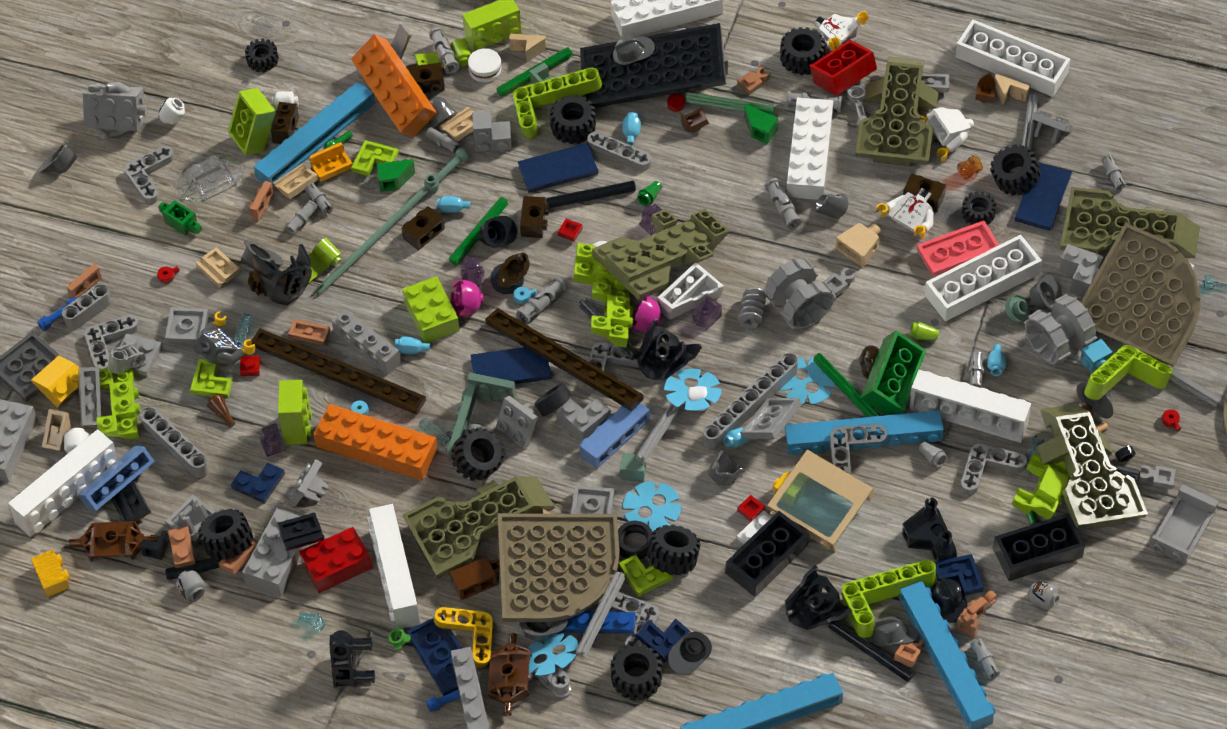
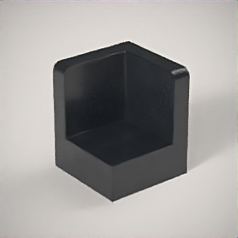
[140,530,170,560]

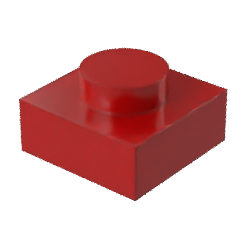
[558,218,583,242]
[240,356,260,377]
[737,495,765,522]

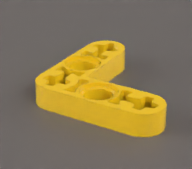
[434,607,493,668]

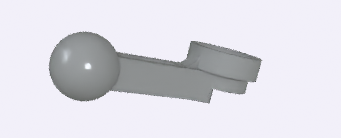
[847,86,868,128]

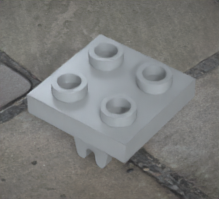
[1030,110,1073,145]
[496,396,538,449]
[288,459,329,508]
[165,495,217,546]

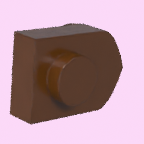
[975,73,995,103]
[681,107,709,132]

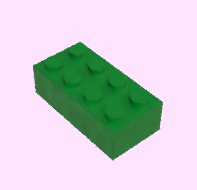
[861,330,927,415]

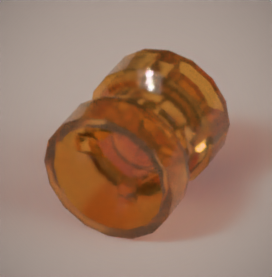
[957,155,983,180]

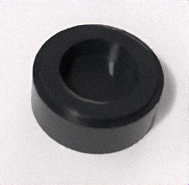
[1115,446,1136,462]

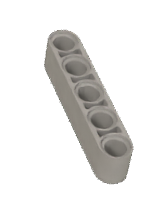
[140,407,209,478]

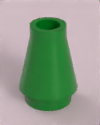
[637,181,662,206]

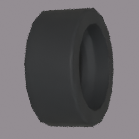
[534,383,572,416]
[618,520,652,559]

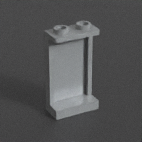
[1149,484,1219,565]

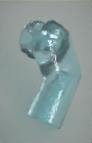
[299,611,325,631]

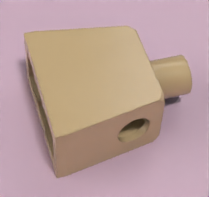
[836,223,881,268]

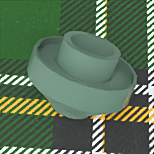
[1005,294,1030,323]

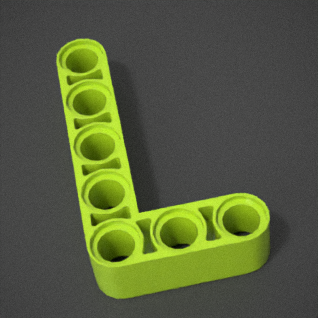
[513,68,602,139]
[1084,345,1172,400]
[842,560,936,638]

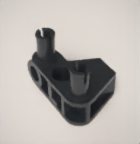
[902,497,957,562]
[329,630,375,688]

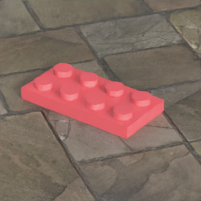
[916,221,999,277]

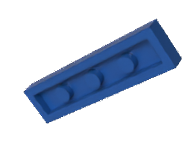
[558,612,636,634]

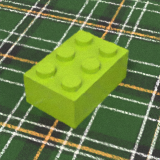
[462,0,522,52]
[228,88,275,156]
[402,276,460,343]
[278,380,312,445]

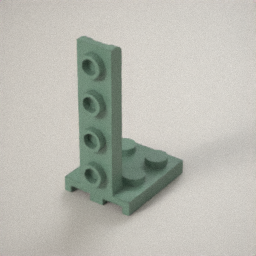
[445,372,518,461]

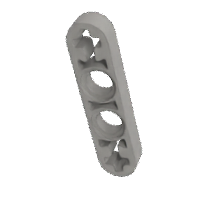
[587,132,652,170]

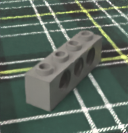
[332,309,401,375]

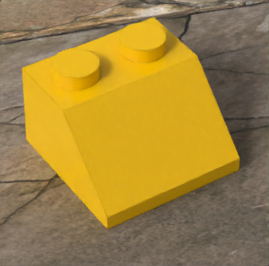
[31,356,79,408]

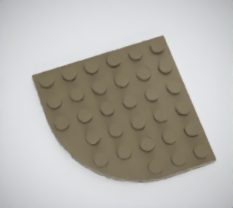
[1081,223,1201,367]
[497,513,619,622]

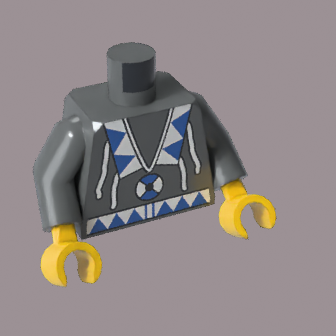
[194,311,255,365]

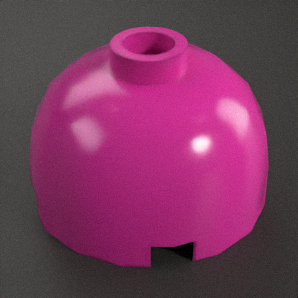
[450,280,484,318]
[631,296,663,333]

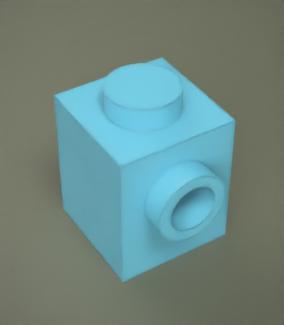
[1080,339,1112,373]

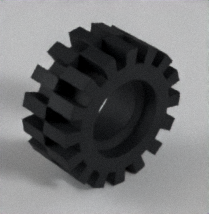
[245,38,279,72]
[962,191,996,225]

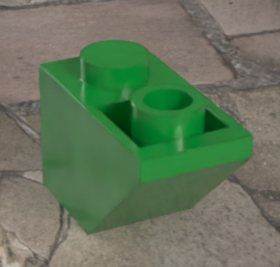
[744,104,778,144]
[377,159,415,192]

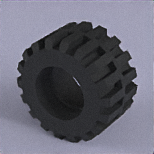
[780,27,825,75]
[550,95,596,144]
[990,145,1041,196]
[450,427,505,481]
[198,509,253,560]
[647,525,701,575]
[610,643,662,700]

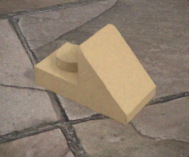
[509,34,546,62]
[995,74,1030,106]
[42,409,71,451]

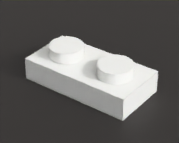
[737,511,772,544]

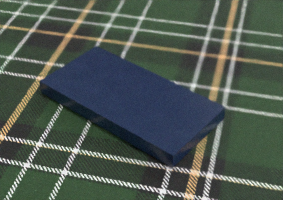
[518,143,598,193]
[1015,162,1072,231]
[470,347,551,384]
[405,615,480,696]

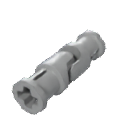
[429,27,460,74]
[786,91,842,112]
[764,178,802,230]
[516,276,567,324]

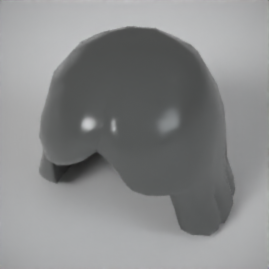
[429,97,457,128]
[815,194,849,218]
[708,450,745,485]

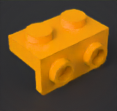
[309,142,353,182]

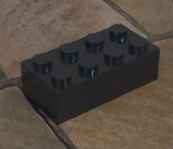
[725,511,809,597]
[993,513,1085,581]

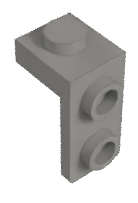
[391,24,411,60]

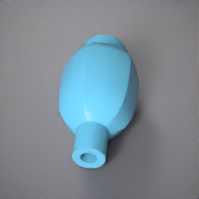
[622,112,641,145]
[437,196,471,213]
[395,336,430,355]
[987,344,1007,376]
[723,427,750,448]

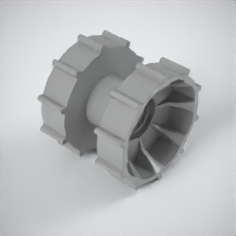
[763,258,837,330]
[1023,294,1098,367]

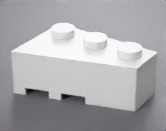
[657,262,724,320]

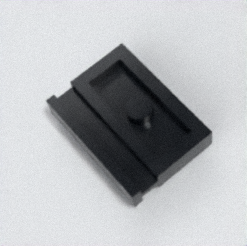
[111,480,151,522]
[277,512,325,551]

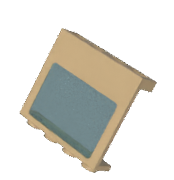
[767,450,875,552]

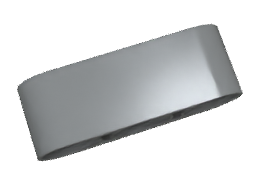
[62,284,112,330]

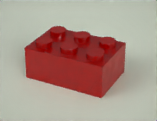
[810,39,877,96]
[299,527,373,594]

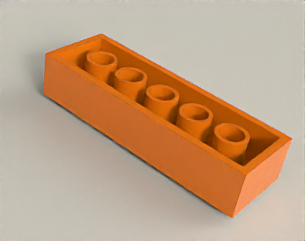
[351,34,437,138]
[313,404,438,481]

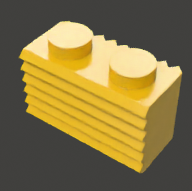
[31,549,71,597]

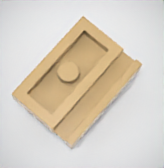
[440,107,474,142]
[273,164,319,199]
[195,247,241,288]

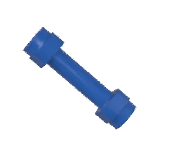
[37,297,77,331]
[426,690,460,712]

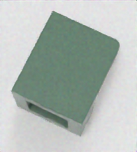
[530,63,551,84]
[620,453,646,482]

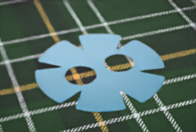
[781,357,835,404]
[664,369,722,411]
[623,481,681,531]
[527,633,578,675]

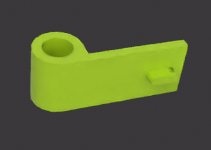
[415,39,471,69]
[308,237,342,284]

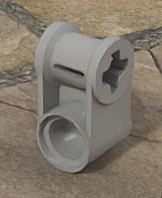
[108,342,146,374]
[535,664,571,698]

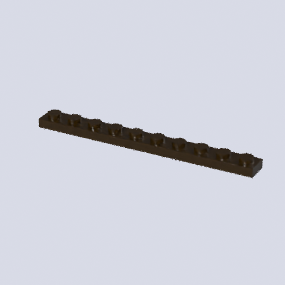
[485,308,644,411]
[252,328,426,415]

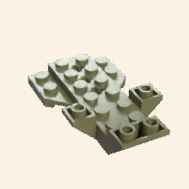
[855,56,938,166]
[1060,187,1200,259]
[591,209,729,300]
[1036,404,1148,529]
[403,476,555,579]

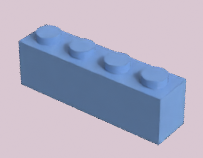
[579,403,650,469]
[77,446,155,511]

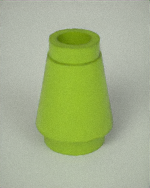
[910,321,939,341]

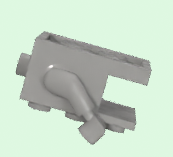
[83,82,147,142]

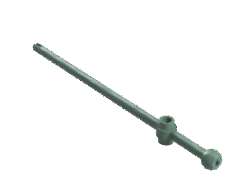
[315,148,470,295]

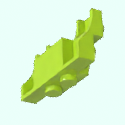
[572,243,630,292]
[590,281,633,347]
[97,368,141,440]
[1011,453,1070,520]

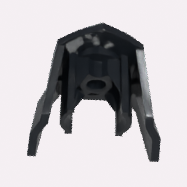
[252,244,312,305]
[637,318,702,380]
[785,565,852,630]

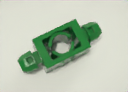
[158,200,202,236]

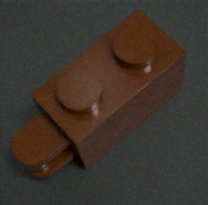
[450,557,500,600]

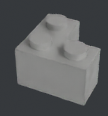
[472,111,512,152]
[1059,244,1103,296]
[556,398,611,442]

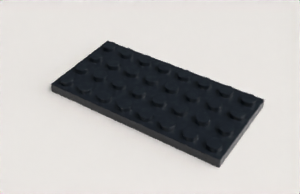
[580,23,726,108]

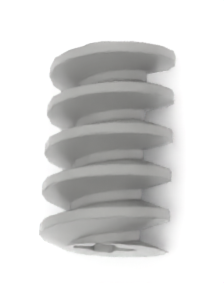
[738,287,767,329]

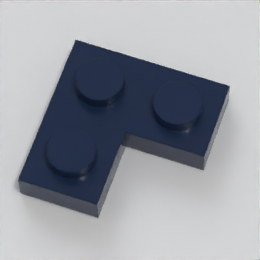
[231,462,285,503]
[934,554,984,596]
[635,619,691,663]

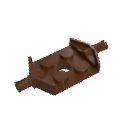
[69,521,157,562]
[488,633,533,716]

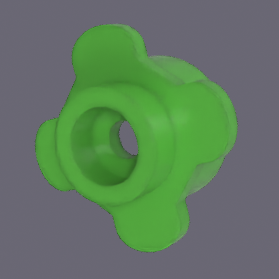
[387,627,411,650]

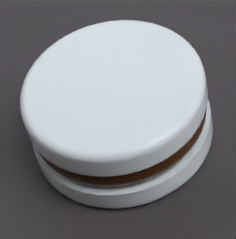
[468,49,502,83]

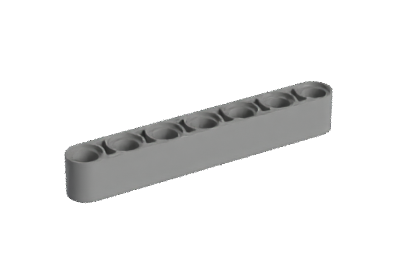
[703,353,798,450]

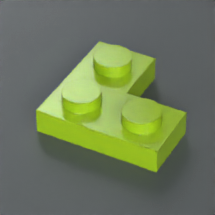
[351,140,399,176]
[190,359,233,399]
[618,555,673,597]

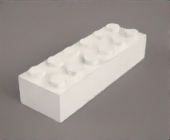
[611,0,723,38]
[955,19,1070,97]
[787,98,833,200]
[925,235,1042,322]
[910,370,1031,443]
[8,429,118,537]
[367,504,420,628]

